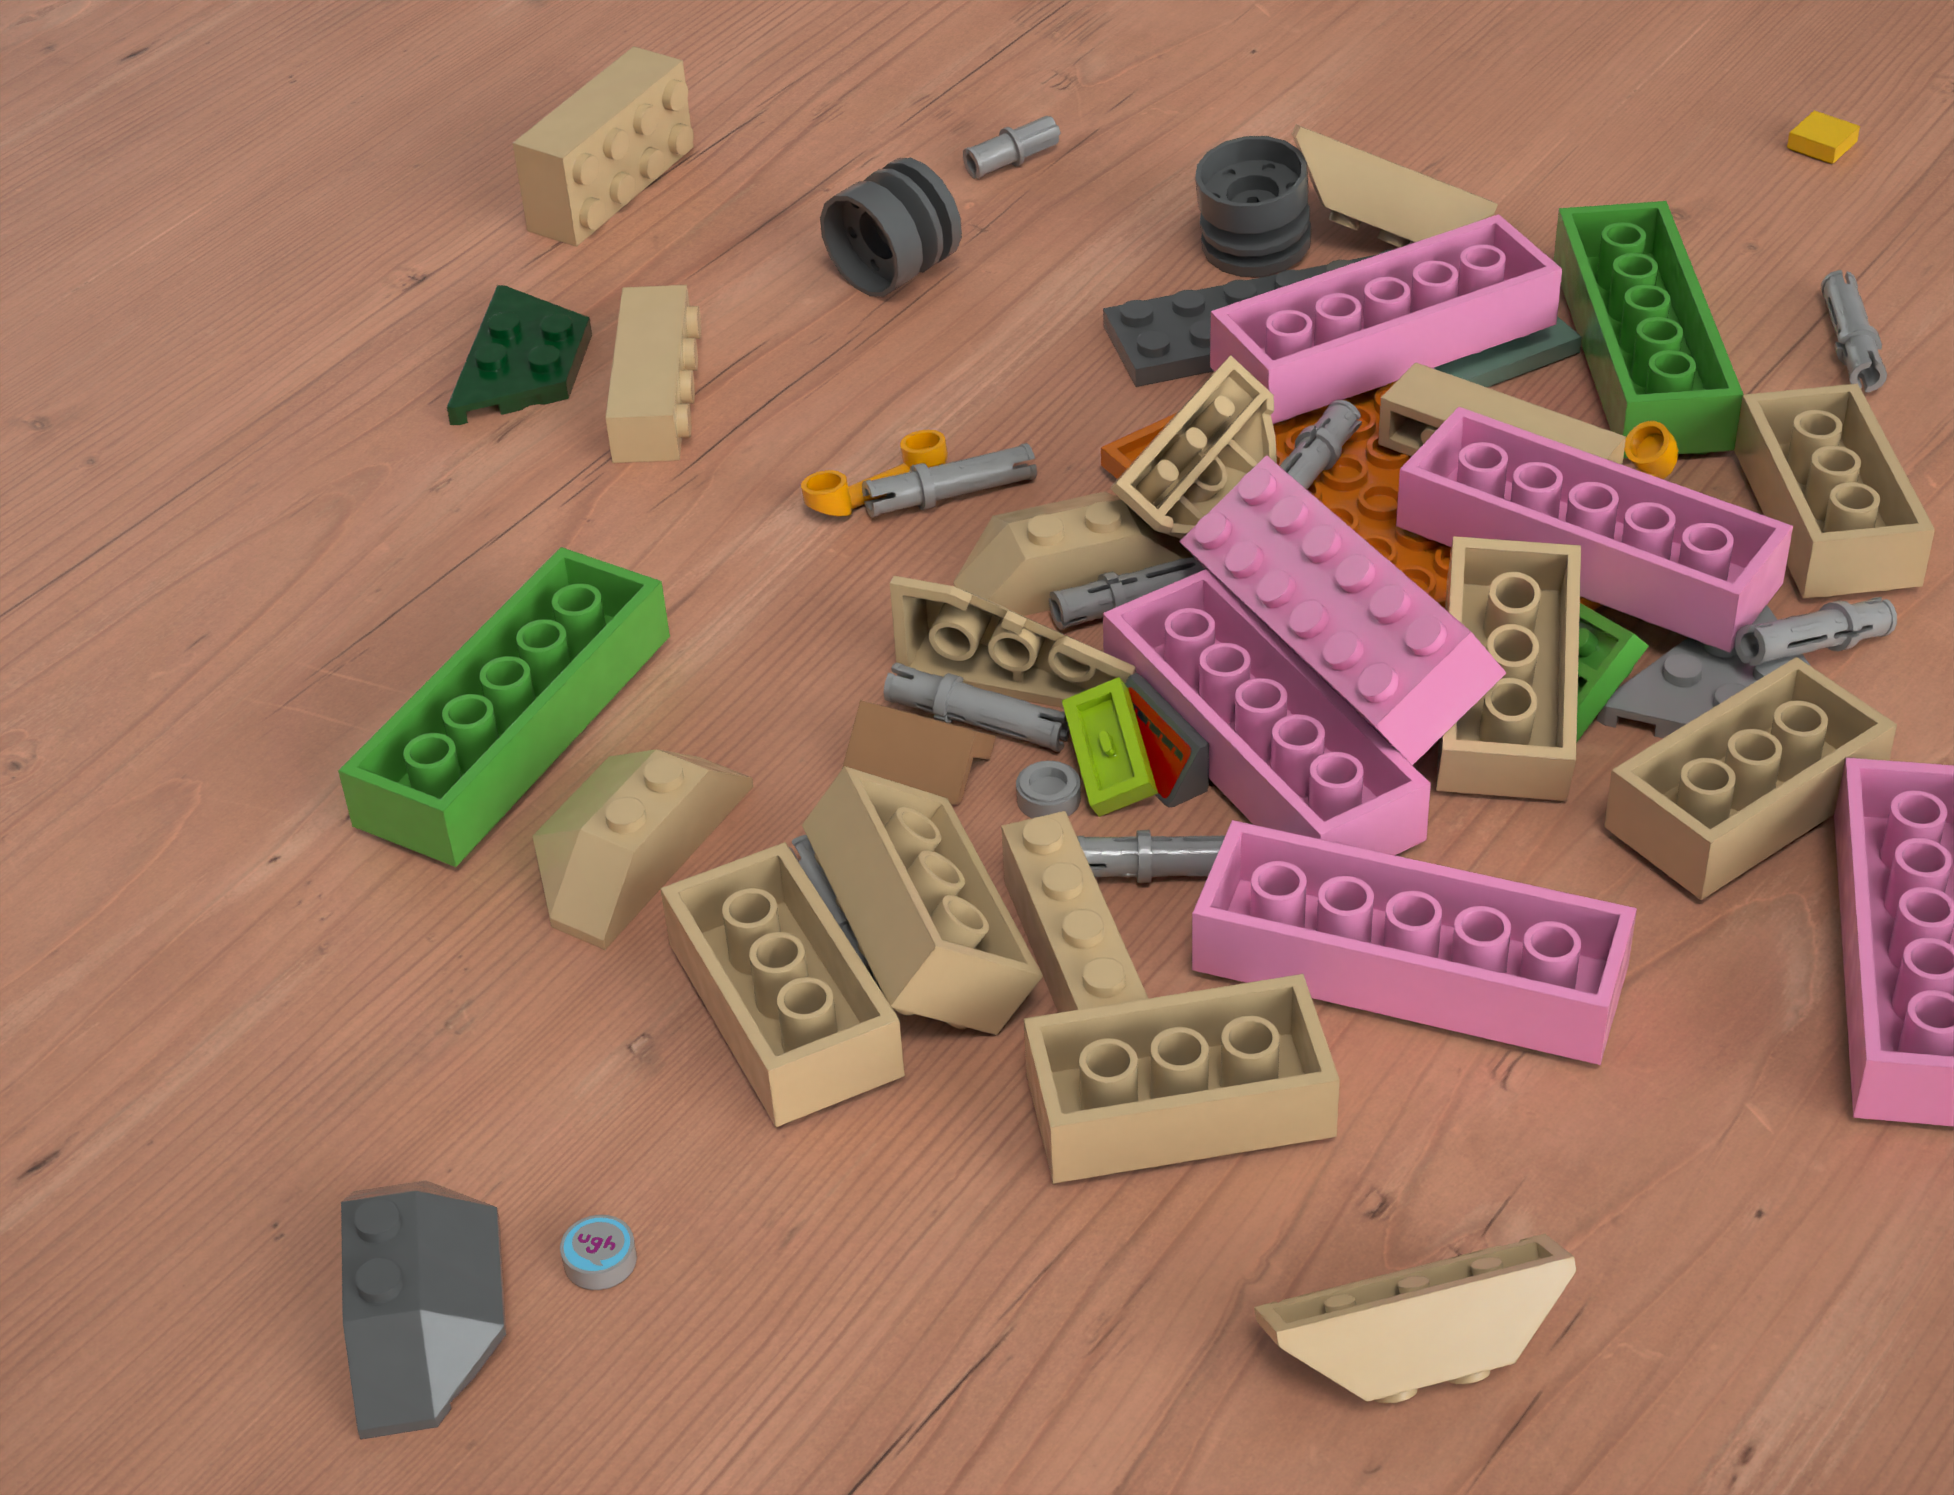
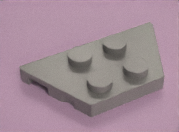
[1597,605,1811,738]

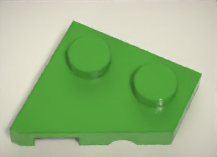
[1576,603,1649,743]

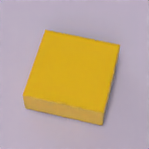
[1787,110,1860,164]

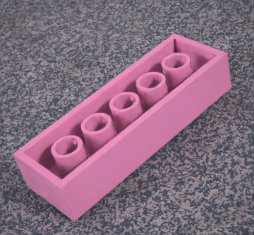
[1210,214,1562,424]
[1396,407,1793,653]
[1179,455,1506,765]
[1103,569,1431,855]
[1834,758,1954,1127]
[1192,820,1637,1065]

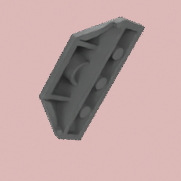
[341,1180,506,1440]

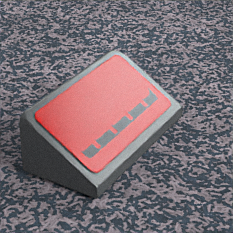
[1125,673,1209,807]

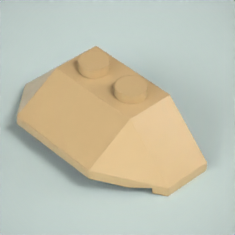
[1292,124,1498,247]
[1111,355,1277,539]
[953,492,1192,616]
[533,749,753,950]
[1254,1234,1576,1403]

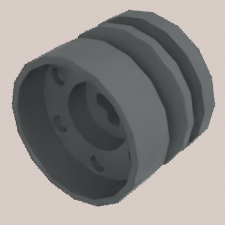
[1195,136,1312,277]
[820,158,962,297]

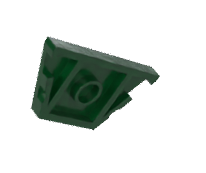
[447,285,592,425]

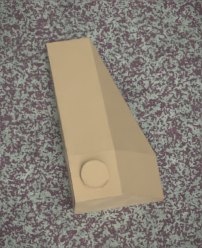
[890,576,1136,708]

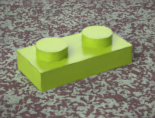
[1062,677,1158,817]

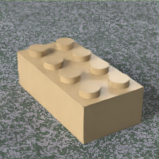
[512,46,694,247]
[1734,383,1935,599]
[1436,536,1581,801]
[1604,657,1897,900]
[802,766,1043,1035]
[660,842,905,1127]
[1024,974,1340,1184]

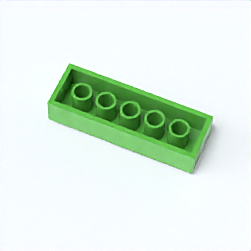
[1554,201,1744,458]
[338,547,670,867]

